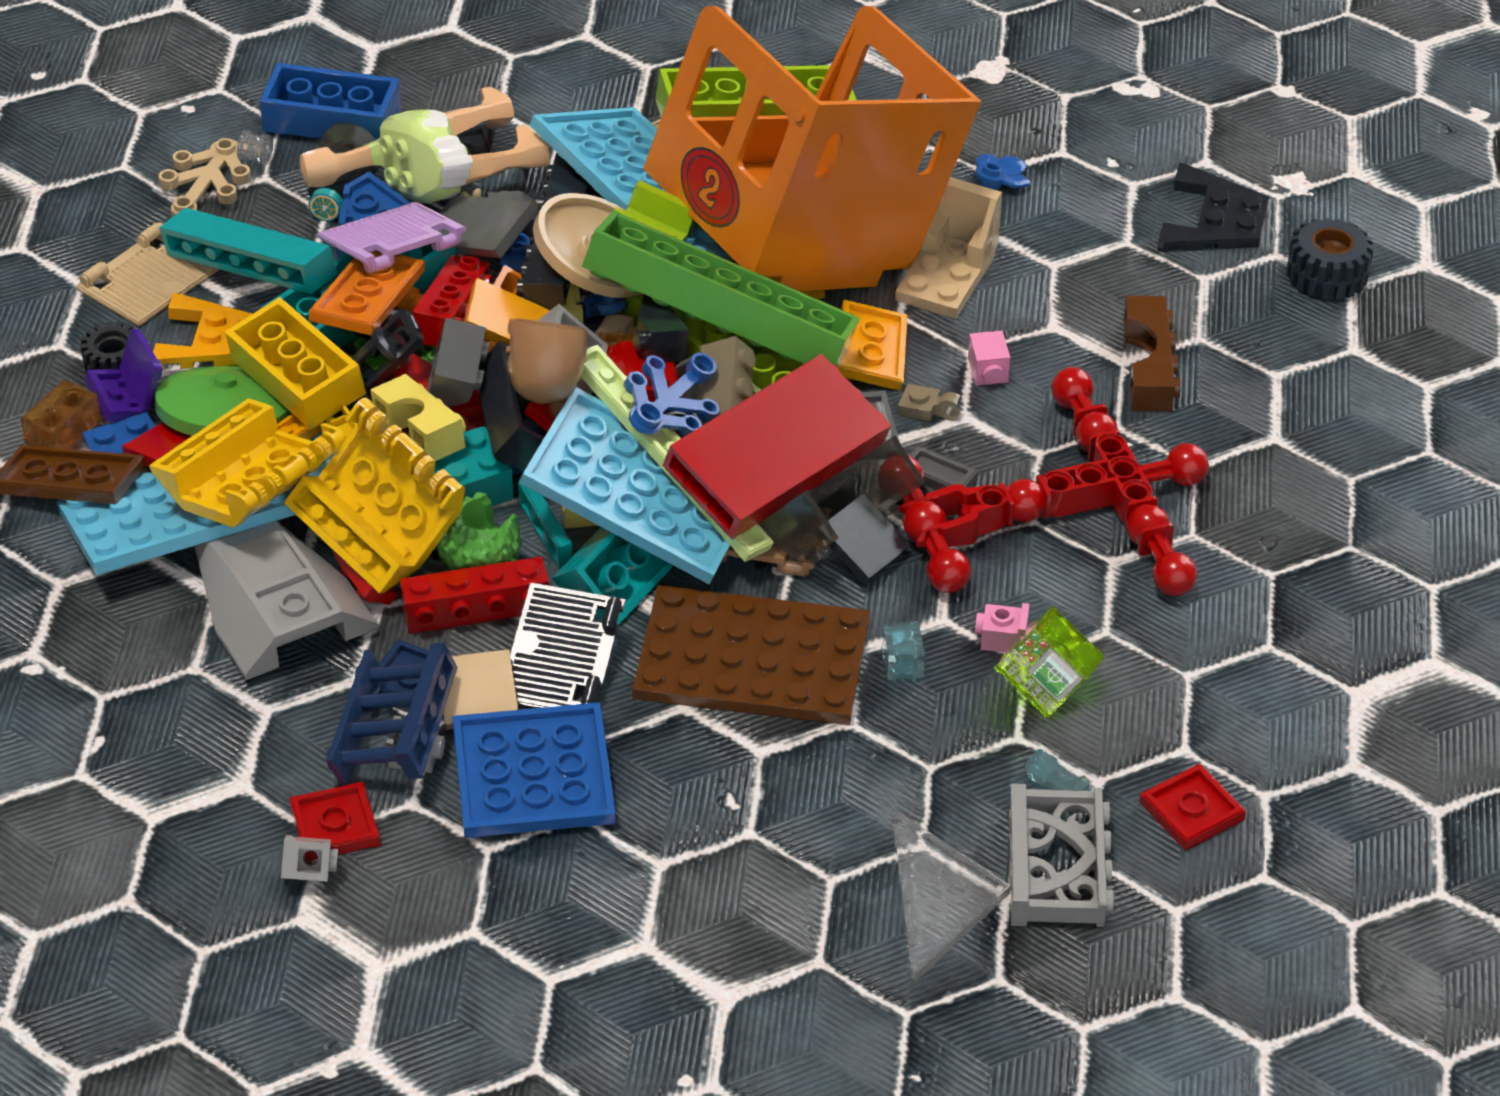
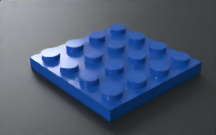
[453,702,616,838]

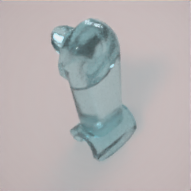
[1025,749,1092,791]

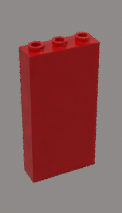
[662,354,891,540]

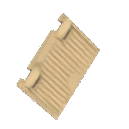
[76,222,220,327]

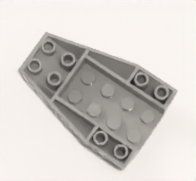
[194,521,378,680]

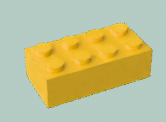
[224,297,366,430]

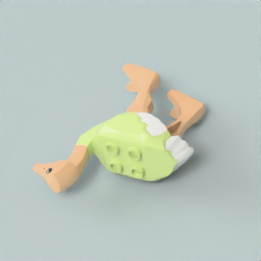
[299,87,550,204]

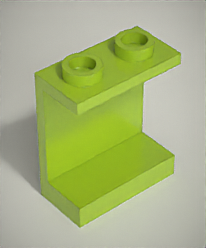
[614,180,695,241]

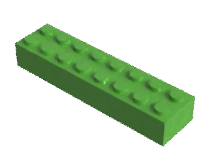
[582,211,861,367]

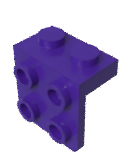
[84,329,162,423]

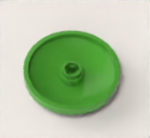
[155,365,292,436]

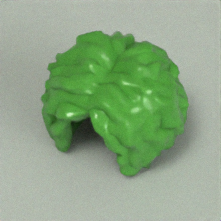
[436,492,522,571]

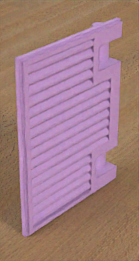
[317,202,466,273]

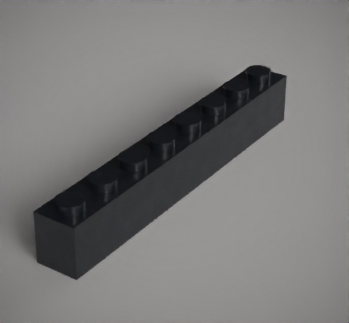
[517,153,593,310]

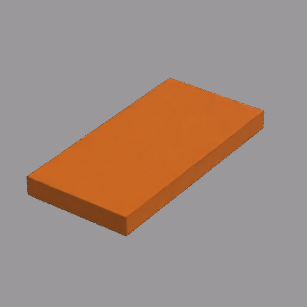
[309,250,425,335]

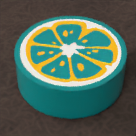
[309,188,343,221]

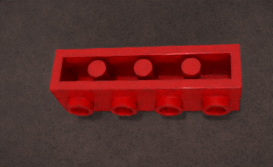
[412,255,493,347]
[400,556,549,634]

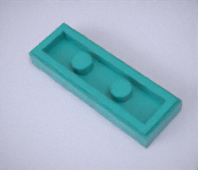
[518,479,572,570]

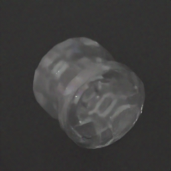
[237,130,273,166]

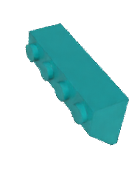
[552,527,674,625]

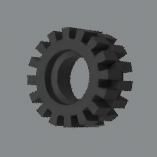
[80,322,133,371]

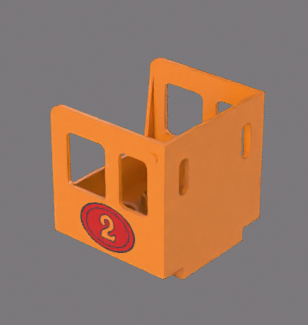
[643,6,982,291]

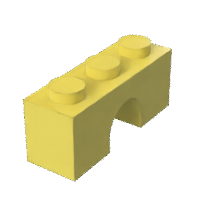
[371,374,466,461]

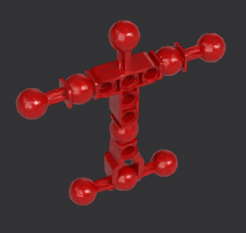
[880,367,1209,597]

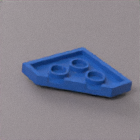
[335,172,412,257]

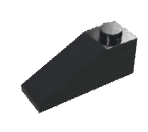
[633,294,689,362]

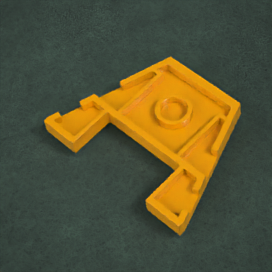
[153,293,252,370]

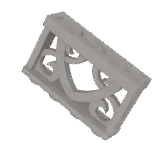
[1009,784,1114,927]

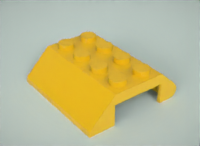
[149,398,346,528]
[284,398,465,594]

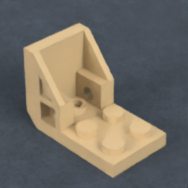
[895,177,1002,319]

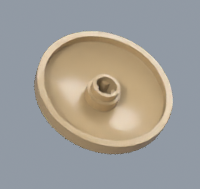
[533,193,642,298]

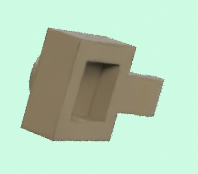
[898,384,960,422]

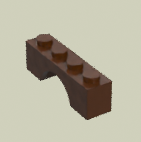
[1123,296,1181,412]

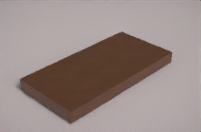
[0,445,146,504]

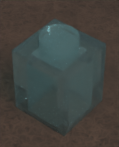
[881,621,925,680]

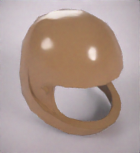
[506,318,588,404]

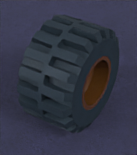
[1286,218,1374,300]

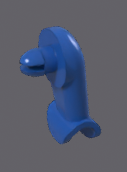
[584,294,627,319]

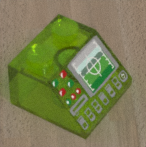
[994,606,1105,718]

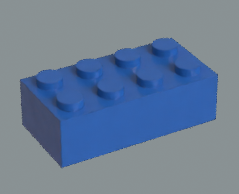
[260,63,401,145]

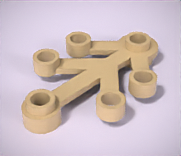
[158,138,251,217]

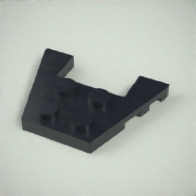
[1157,163,1269,252]

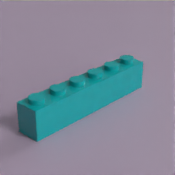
[159,208,337,294]

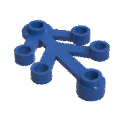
[624,353,720,437]

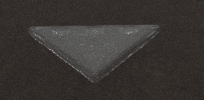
[892,811,1011,981]

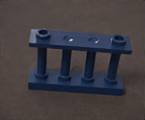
[326,643,458,785]

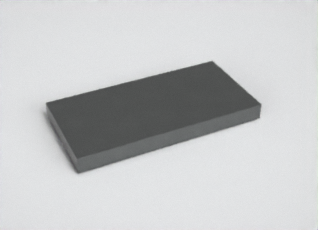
[438,195,538,258]

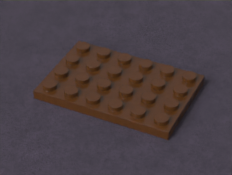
[632,585,870,725]

